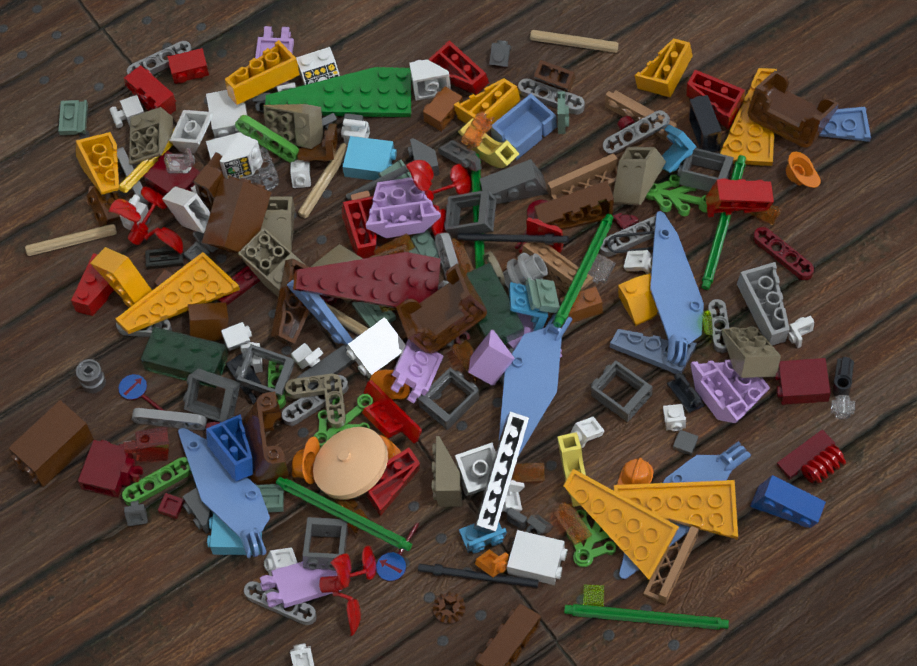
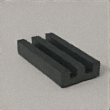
[145,248,184,270]

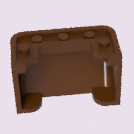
[748,70,839,148]
[396,264,487,354]
[243,391,291,485]

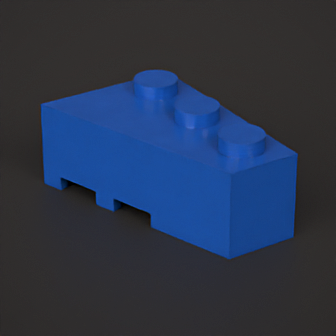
[206,414,253,482]
[750,475,826,528]

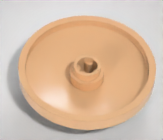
[313,427,388,500]

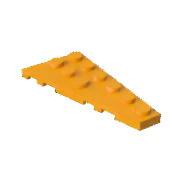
[720,68,777,166]
[116,252,240,334]
[564,469,679,580]
[614,480,738,540]

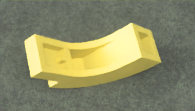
[458,118,519,168]
[557,432,586,507]

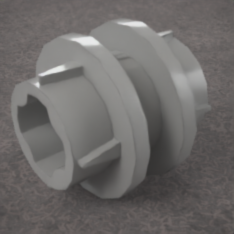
[503,253,548,288]

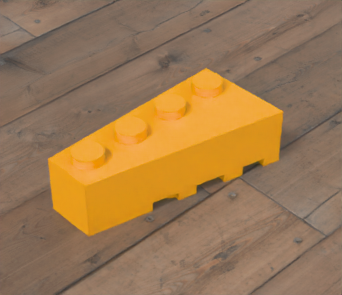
[225,40,300,105]

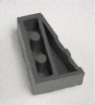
[480,159,548,204]

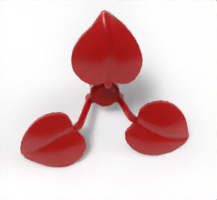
[406,160,472,237]
[109,187,183,254]
[319,545,376,636]

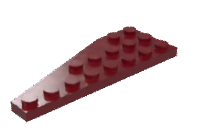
[293,252,441,309]

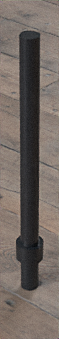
[458,233,569,245]
[418,563,539,588]

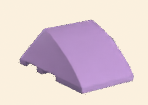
[366,177,441,238]
[691,360,770,423]

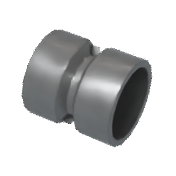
[76,359,106,393]

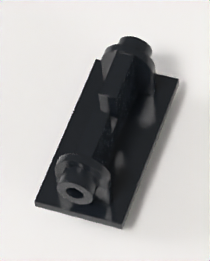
[667,372,705,413]

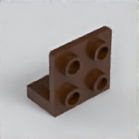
[297,124,338,162]

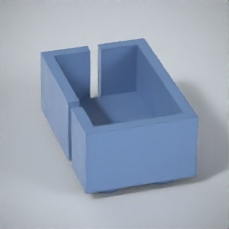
[491,94,557,160]

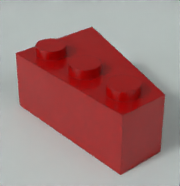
[428,40,489,95]
[124,65,176,115]
[705,178,774,217]
[71,253,114,316]
[365,447,420,517]

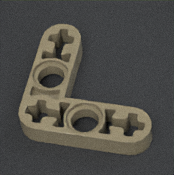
[285,374,346,428]

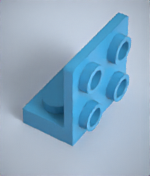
[662,125,696,173]
[509,282,548,331]
[459,522,507,554]

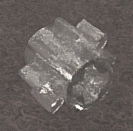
[831,395,855,419]

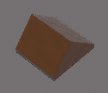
[188,303,228,342]

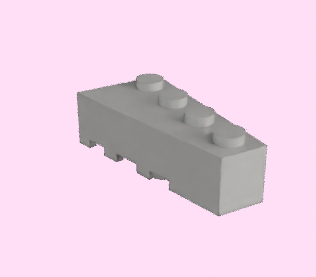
[737,262,790,345]

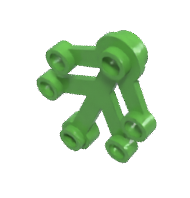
[646,175,707,216]
[313,394,373,449]
[567,510,616,567]

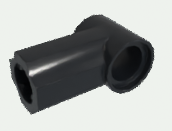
[832,357,854,399]

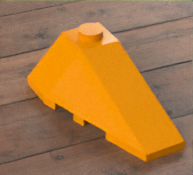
[76,132,119,195]
[618,273,695,326]

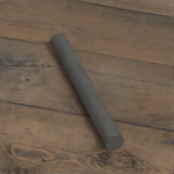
[346,165,409,201]

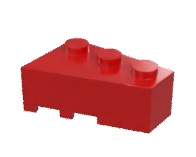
[686,70,745,129]
[342,196,377,259]

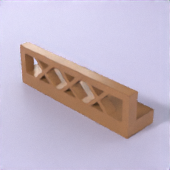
[605,90,677,141]
[548,153,618,200]
[522,242,593,293]
[644,526,699,605]

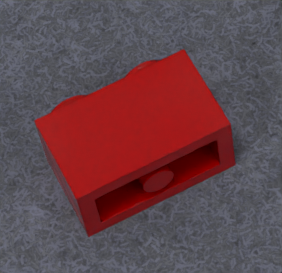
[168,48,209,84]

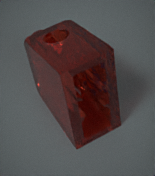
[124,426,169,461]

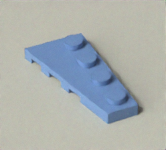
[819,107,871,142]
[287,280,353,345]

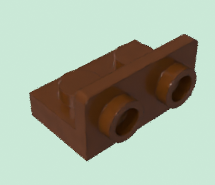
[87,187,121,227]

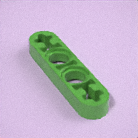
[235,115,299,162]
[122,457,192,506]

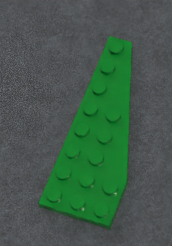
[265,67,411,117]

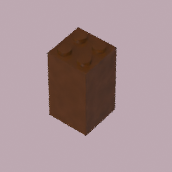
[202,176,272,254]
[9,400,94,488]

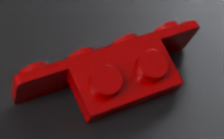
[362,380,422,443]

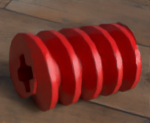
[801,443,846,484]

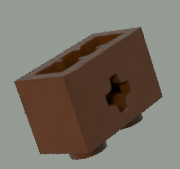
[534,60,576,93]

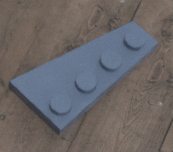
[610,329,696,374]

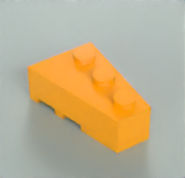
[635,38,693,97]
[454,78,520,133]
[90,247,152,308]

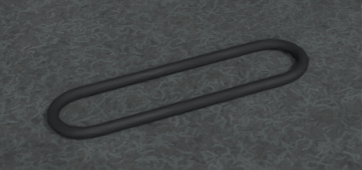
[607,231,655,253]

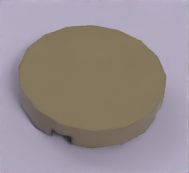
[483,251,506,288]

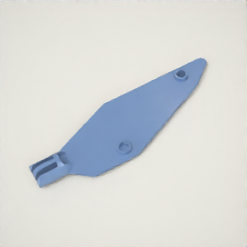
[650,211,704,366]
[499,313,572,456]
[178,428,270,558]
[619,441,751,579]

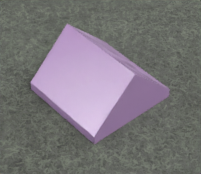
[468,330,515,385]

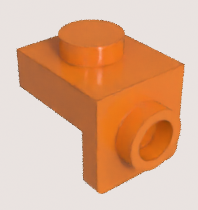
[475,549,509,577]

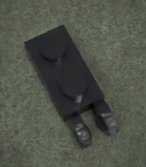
[226,354,264,404]

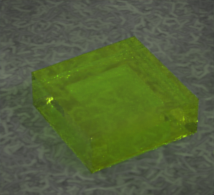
[702,310,713,335]
[583,585,604,607]

